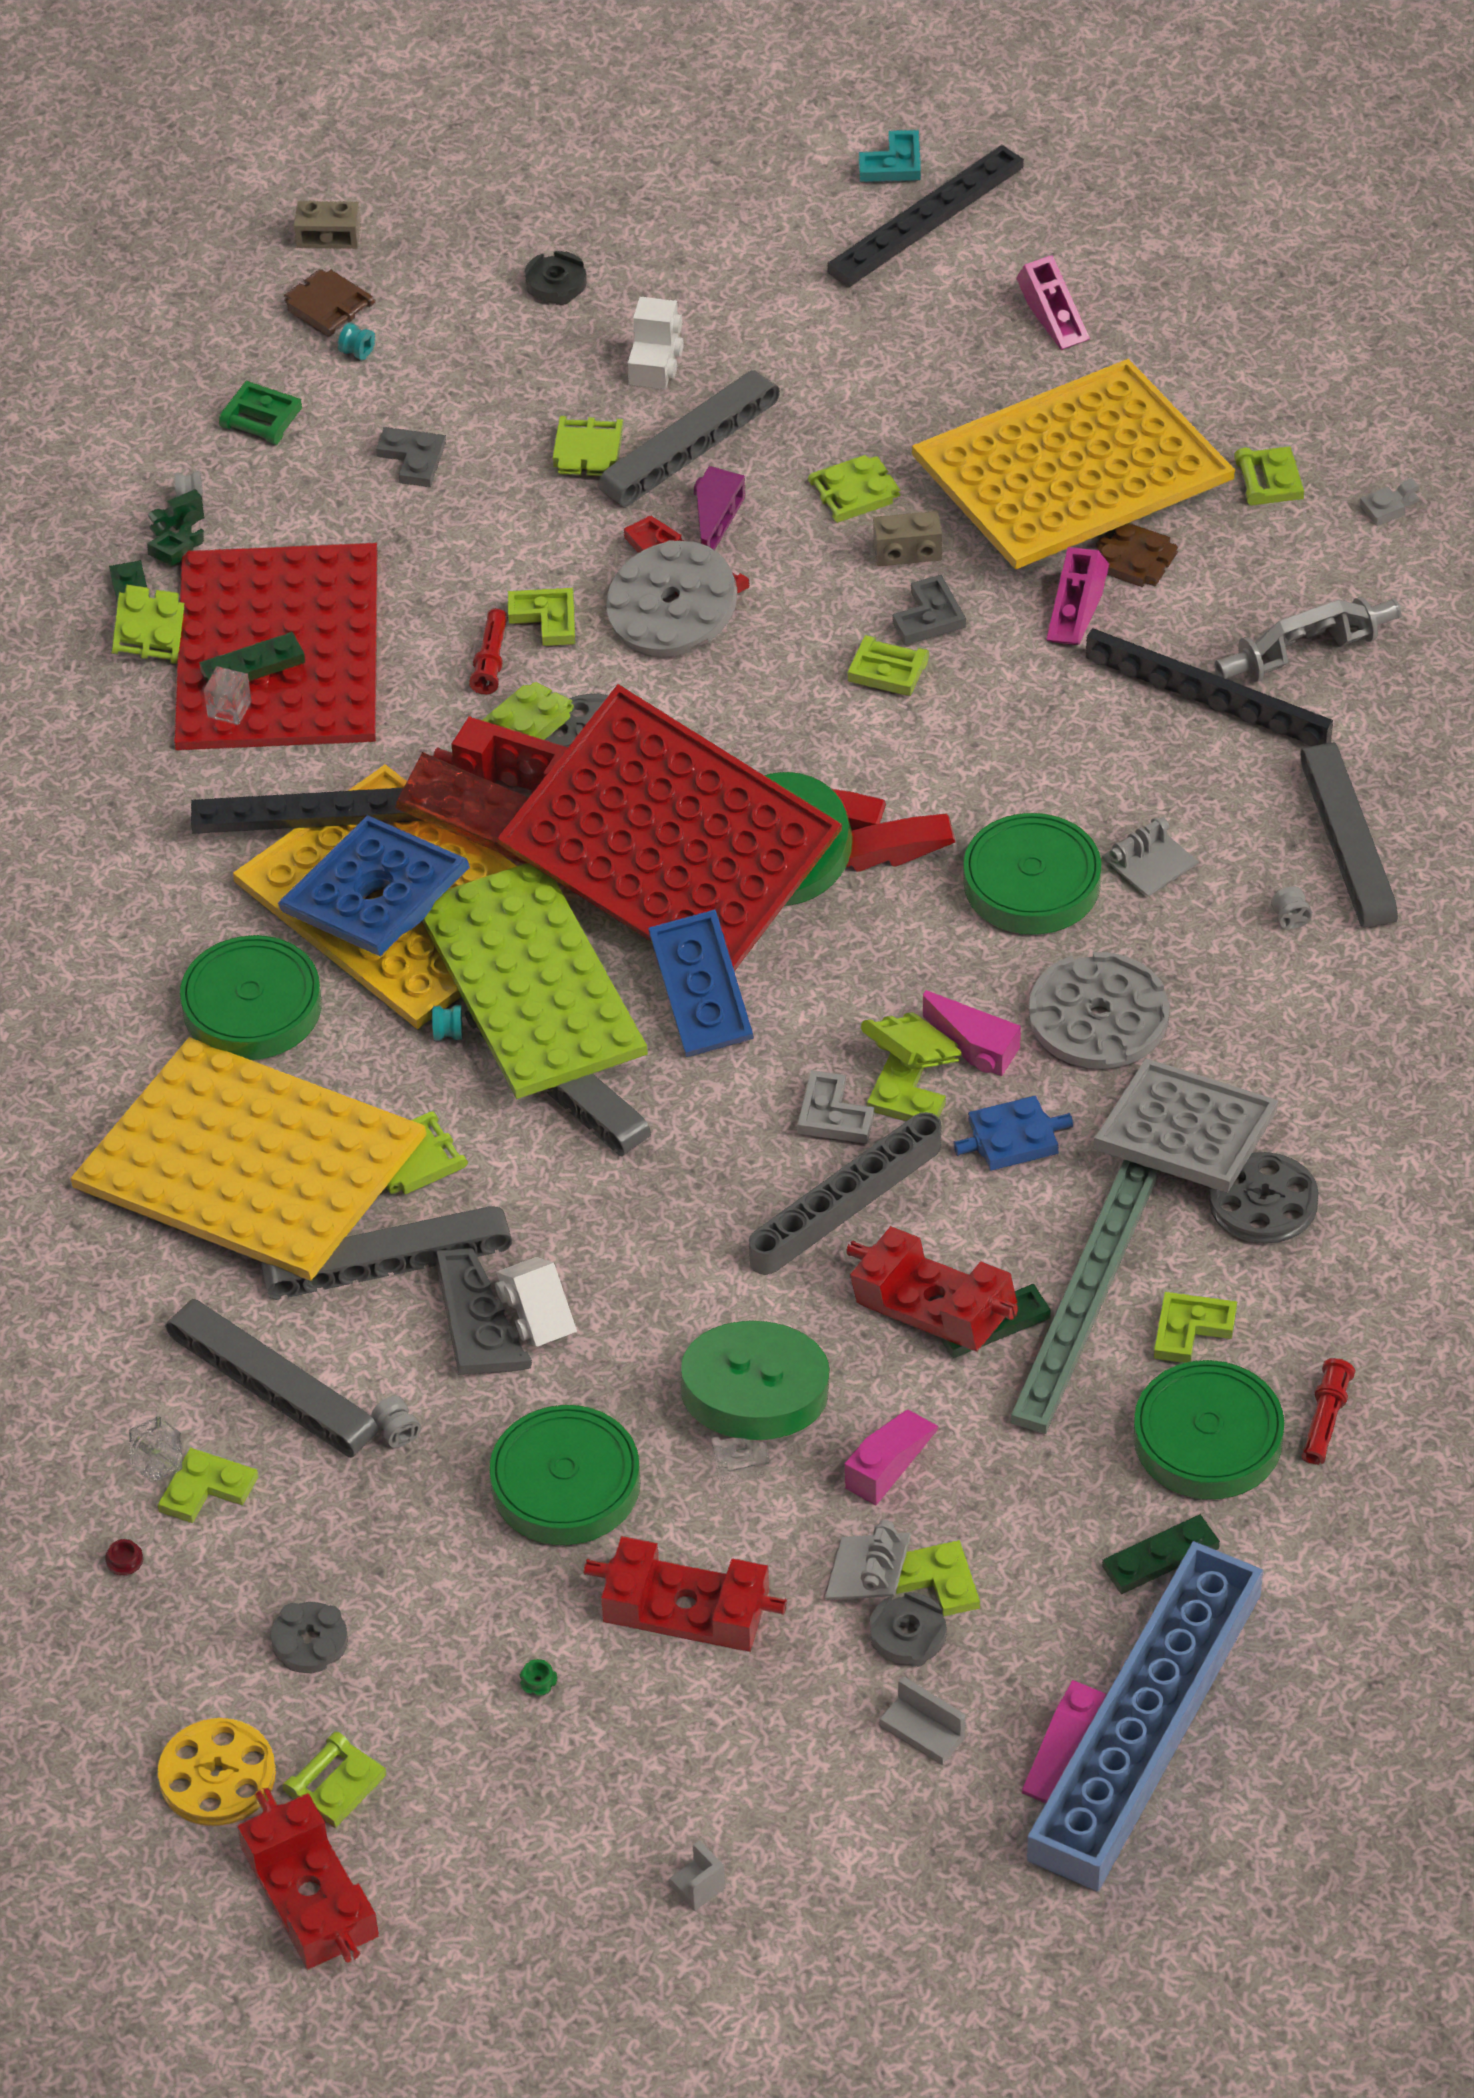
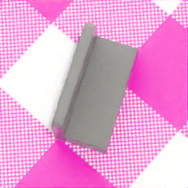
[880,1676,965,1765]

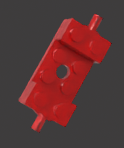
[433,716,568,798]
[846,1226,1018,1352]
[584,1536,787,1652]
[237,1788,379,1970]

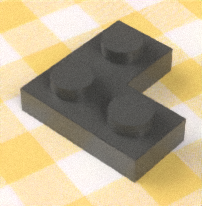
[376,427,446,487]
[892,574,966,645]

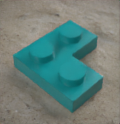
[859,130,921,182]

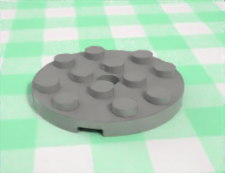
[606,541,737,657]
[1029,952,1170,1069]

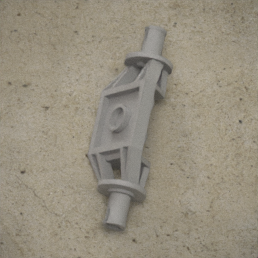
[1214,597,1401,682]

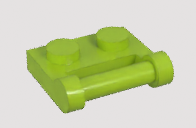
[1234,446,1304,506]
[847,635,930,697]
[282,1731,387,1828]

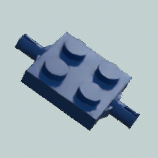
[953,1095,1073,1171]

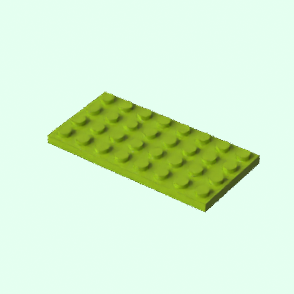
[422,863,648,1099]

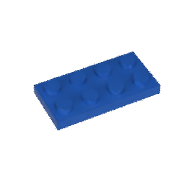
[648,910,754,1057]

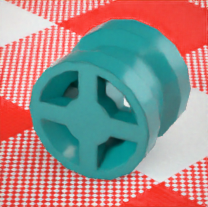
[338,322,375,360]
[432,1005,463,1041]

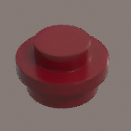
[105,1539,143,1576]

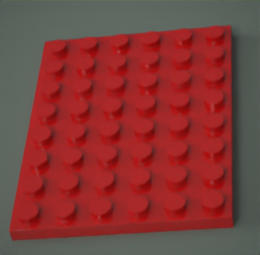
[174,543,378,750]
[497,684,842,972]

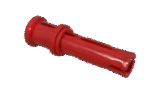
[469,609,508,695]
[1301,1358,1356,1465]

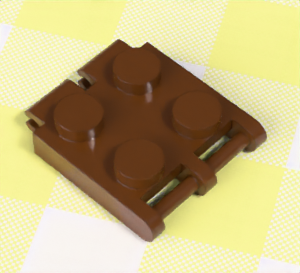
[283,269,375,337]
[1096,523,1178,588]

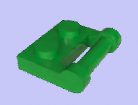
[219,381,302,445]

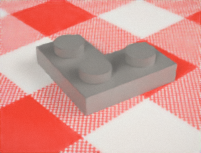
[797,1070,874,1144]

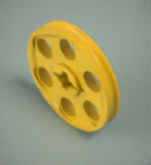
[158,1718,276,1826]

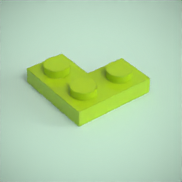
[508,588,576,646]
[867,1053,946,1121]
[1154,1292,1237,1363]
[158,1447,259,1523]
[896,1540,980,1617]

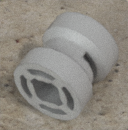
[371,1396,421,1448]

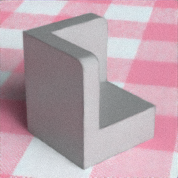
[669,1841,725,1911]

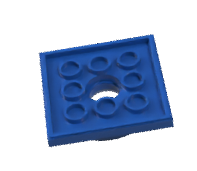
[278,815,470,956]

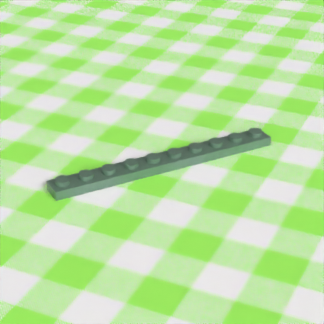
[1011,1159,1160,1434]

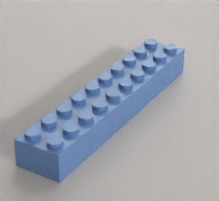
[1027,1541,1263,1892]

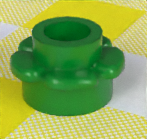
[520,1659,557,1696]

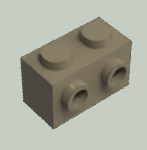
[294,201,361,249]
[873,511,942,567]

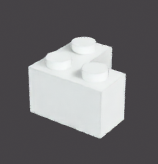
[628,297,683,389]
[495,1257,577,1347]

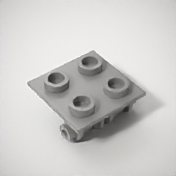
[1102,817,1199,897]
[825,1520,911,1600]

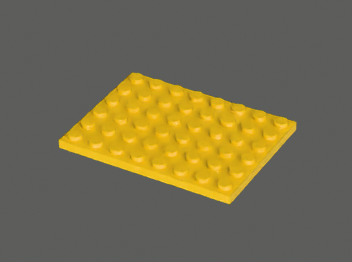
[912,358,1235,570]
[233,764,517,1029]
[70,1037,426,1281]

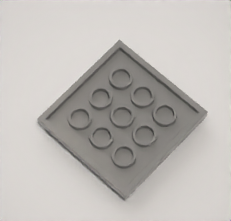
[1093,1058,1279,1192]

